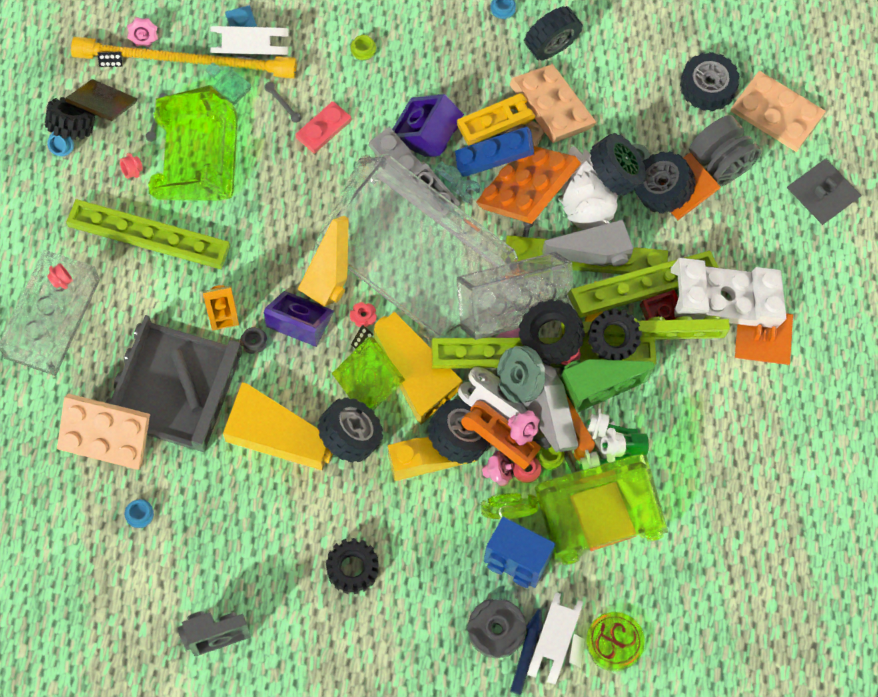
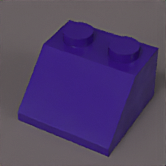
[392,94,464,157]

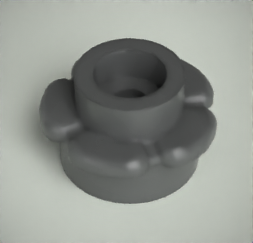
[240,327,267,354]

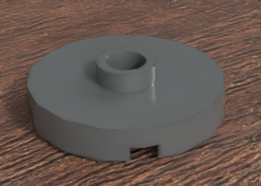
[467,599,526,659]

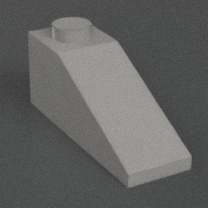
[542,220,634,266]
[523,363,578,452]

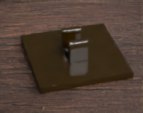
[65,79,138,121]

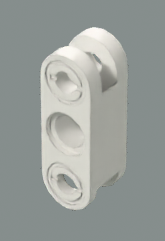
[210,26,288,55]
[458,367,528,421]
[527,592,583,685]

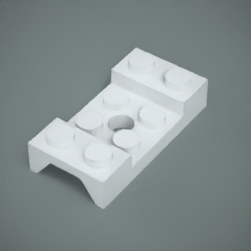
[671,258,787,328]

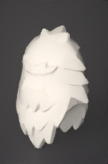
[558,146,618,230]

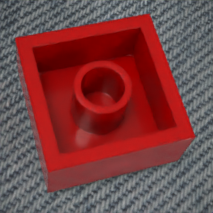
[640,290,678,321]

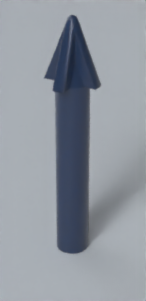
[510,608,542,695]

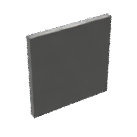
[787,158,862,225]

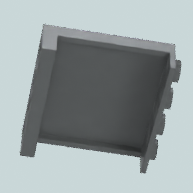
[106,315,242,453]

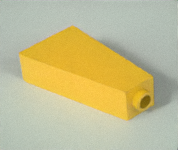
[374,311,463,425]
[223,382,333,470]

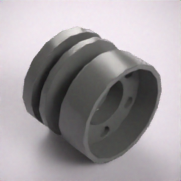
[689,115,762,186]

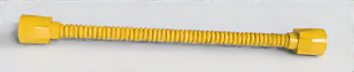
[71,36,297,79]

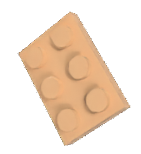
[509,64,596,143]
[730,71,826,152]
[57,393,150,470]

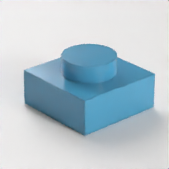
[225,5,257,27]

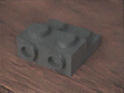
[177,611,251,657]

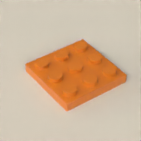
[476,146,581,224]

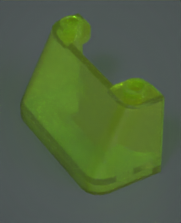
[148,85,238,201]
[535,455,668,565]

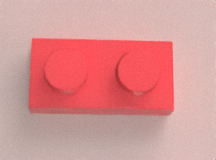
[295,101,352,154]

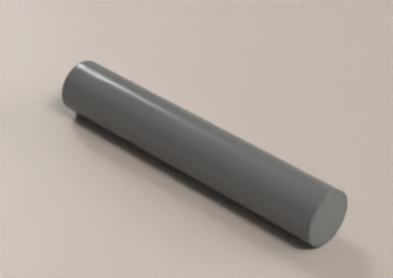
[170,349,202,412]

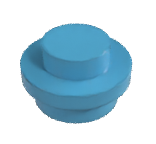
[490,0,516,19]
[47,132,74,156]
[125,499,154,528]

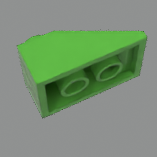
[560,359,655,413]

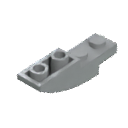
[368,126,461,221]

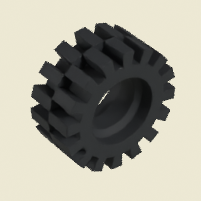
[45,97,95,140]
[588,309,642,360]
[326,538,379,594]

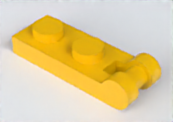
[457,94,535,146]

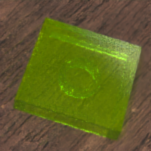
[331,337,405,411]

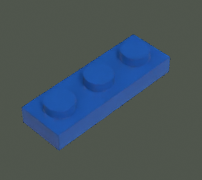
[455,127,534,177]

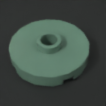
[497,346,545,403]

